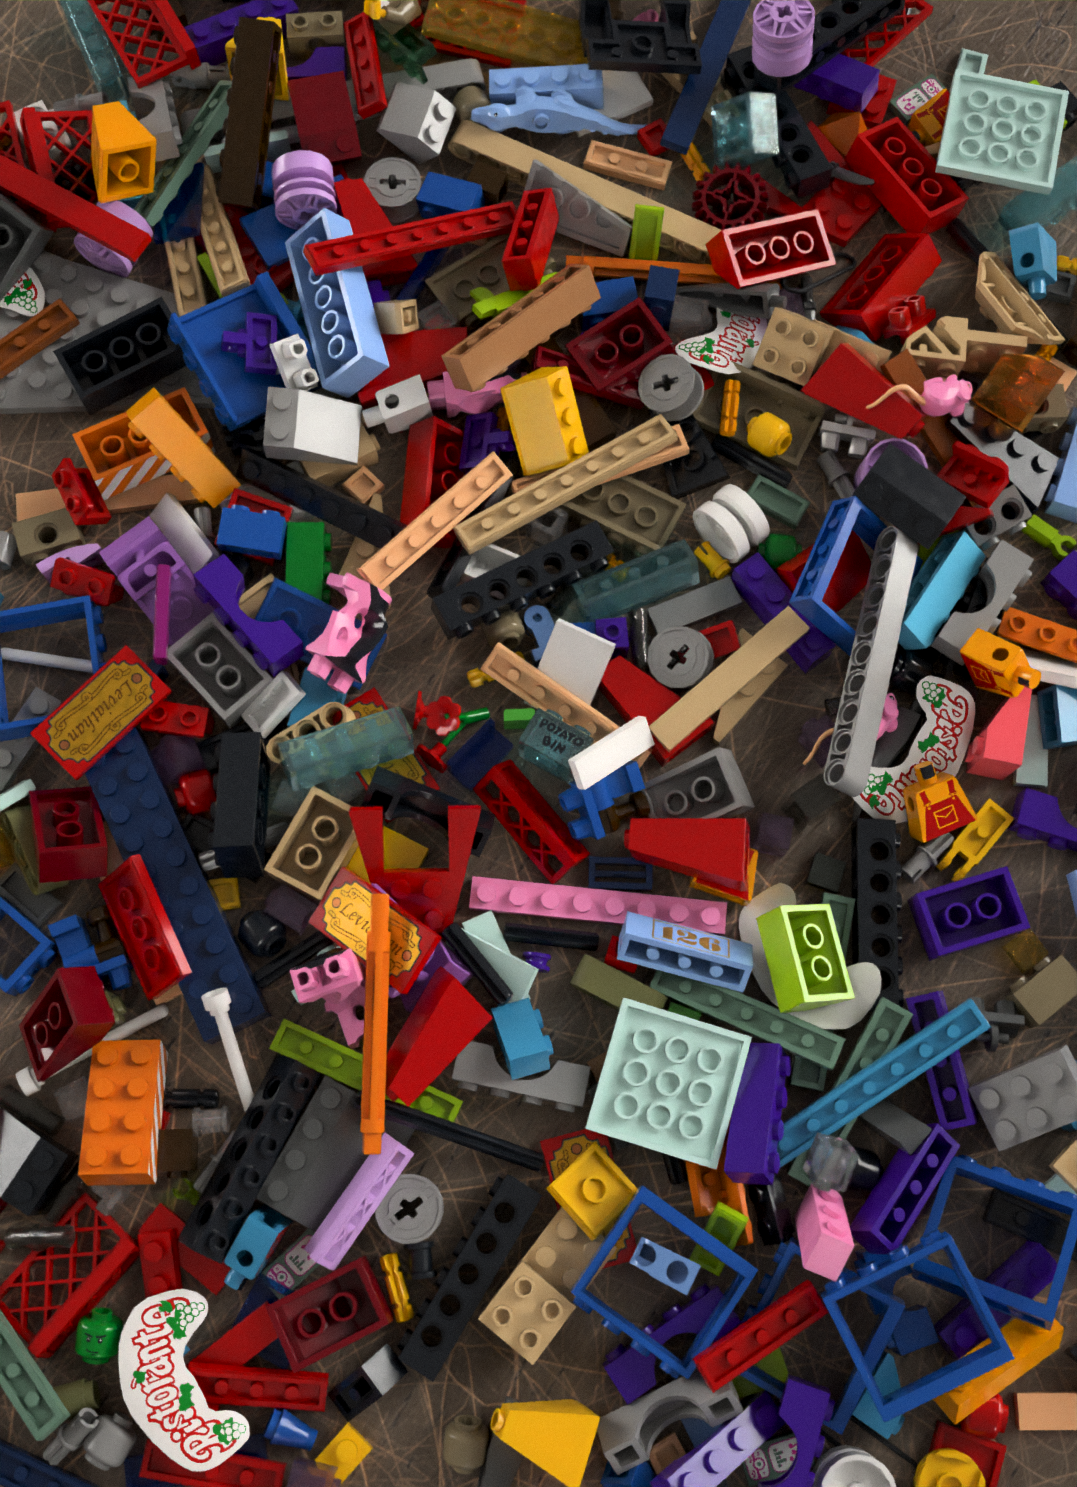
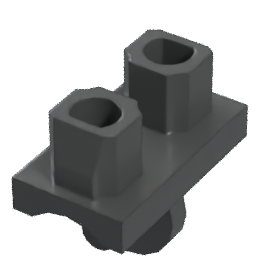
[966,997,1025,1052]

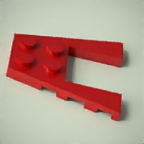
[741,120,881,247]
[349,805,481,933]

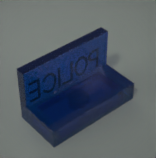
[447,718,514,792]

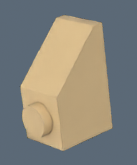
[374,299,419,334]

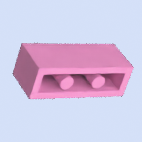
[794,1183,854,1282]

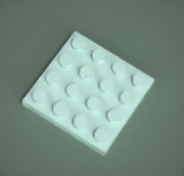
[935,69,1069,195]
[585,997,752,1170]

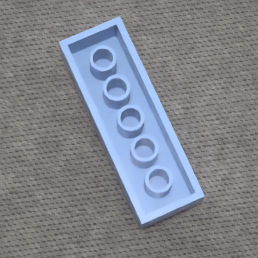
[285,208,390,398]

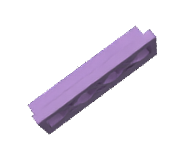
[304,1133,415,1271]

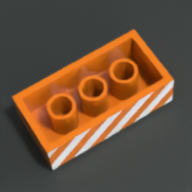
[72,387,215,500]
[78,1039,168,1186]

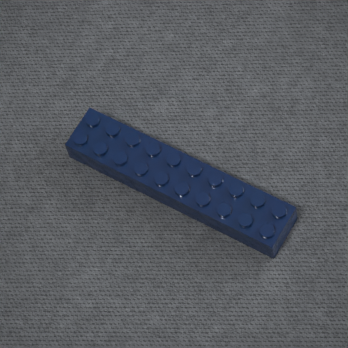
[85,726,271,1045]

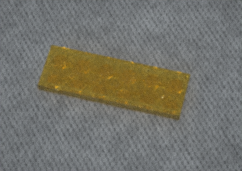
[421,0,588,67]

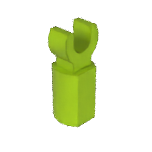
[1021,514,1077,561]

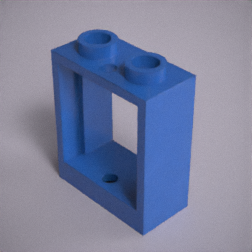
[0,895,58,996]

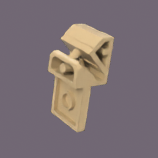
[752,307,892,386]
[901,316,1027,382]
[478,1206,617,1365]

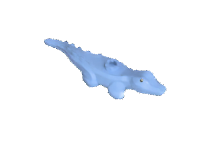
[471,86,647,136]

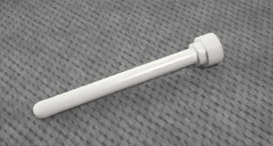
[1,647,146,673]
[201,988,254,1112]
[16,1004,169,1096]

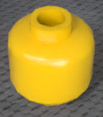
[746,412,792,457]

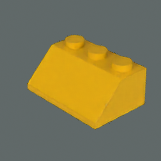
[500,366,589,476]

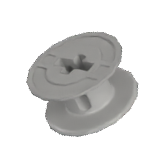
[364,157,421,224]
[638,354,704,422]
[647,626,714,689]
[375,1174,444,1244]

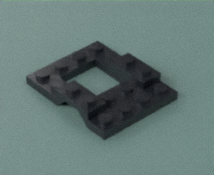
[578,0,702,75]

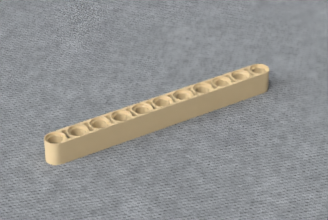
[448,120,721,265]

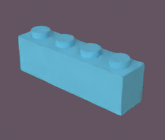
[898,531,986,650]

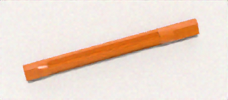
[565,255,782,291]
[360,894,391,1154]

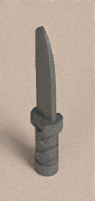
[829,161,875,185]
[800,276,817,320]

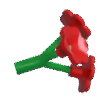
[413,691,490,774]

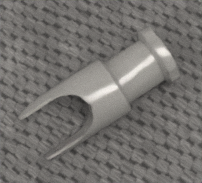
[169,62,231,89]

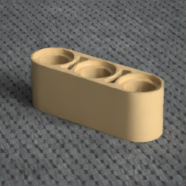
[266,702,356,767]

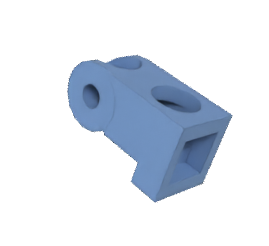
[524,605,555,668]
[629,1236,701,1295]

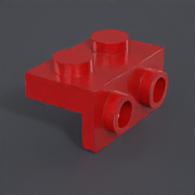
[936,441,1009,508]
[51,458,112,525]
[50,557,125,606]
[140,700,215,739]

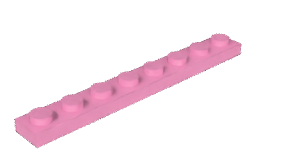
[469,876,727,936]

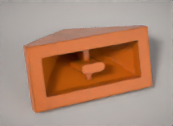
[818,112,867,158]

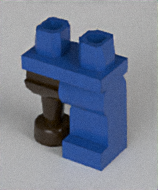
[558,760,650,840]
[48,905,133,991]

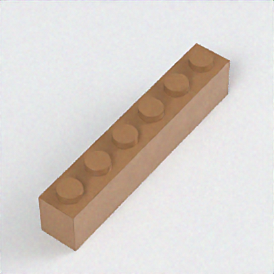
[441,264,601,392]

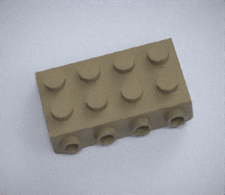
[425,233,556,330]
[693,360,827,471]
[551,475,687,563]

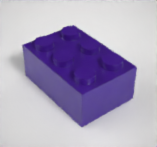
[907,866,1031,961]

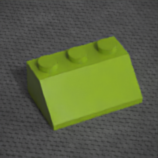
[756,904,855,1013]

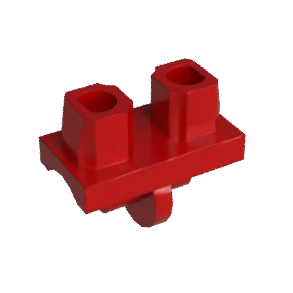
[883,295,936,345]

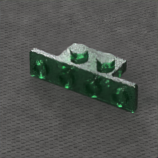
[372,19,437,84]

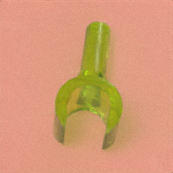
[172,1178,200,1206]

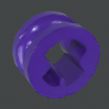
[522,952,551,973]

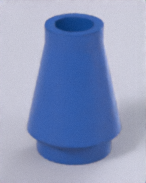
[263,1408,318,1452]

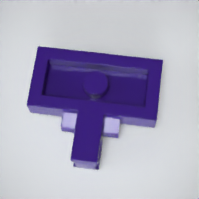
[221,312,277,375]
[459,412,516,475]

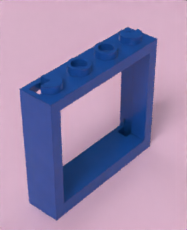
[789,496,923,656]
[0,595,107,742]
[912,1155,1077,1331]
[570,1185,758,1379]
[820,1229,1015,1423]
[740,1237,905,1435]

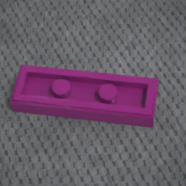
[153,564,172,665]

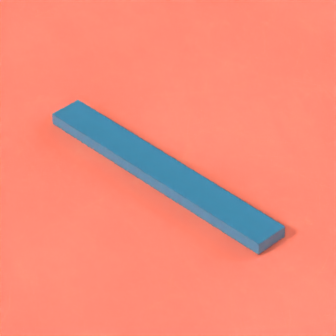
[777,998,991,1168]

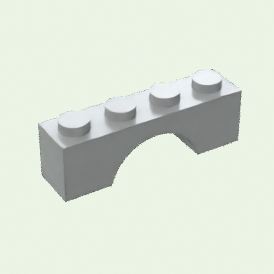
[127,73,183,162]
[931,540,1034,666]
[452,1041,590,1113]
[597,1369,744,1475]

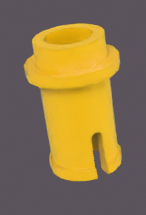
[694,541,731,580]

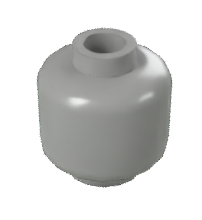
[83,1411,137,1471]

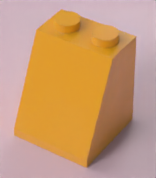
[91,101,157,203]

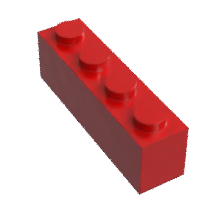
[502,188,559,291]

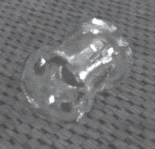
[192,1105,231,1138]

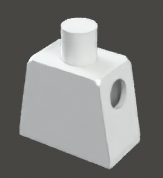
[362,374,433,434]

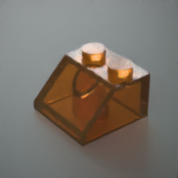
[971,354,1065,433]

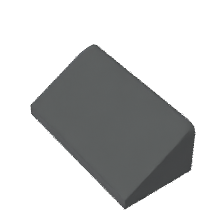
[858,1099,932,1156]

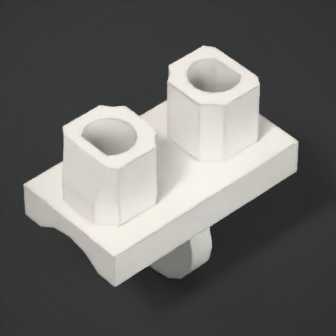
[269,334,319,391]
[817,413,876,459]

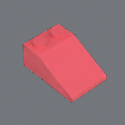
[963,687,1032,780]

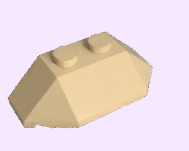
[975,252,1065,345]

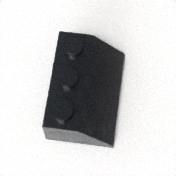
[851,443,966,550]

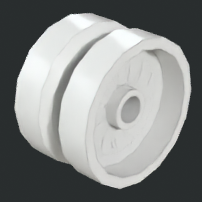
[692,484,770,563]
[811,1445,896,1487]

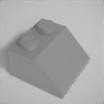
[376,82,456,165]

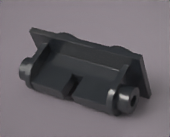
[749,1174,795,1246]

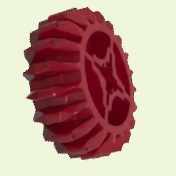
[691,161,769,230]

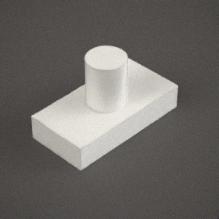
[241,671,306,739]

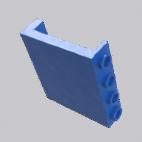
[167,271,322,432]

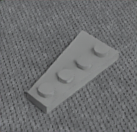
[524,159,633,257]

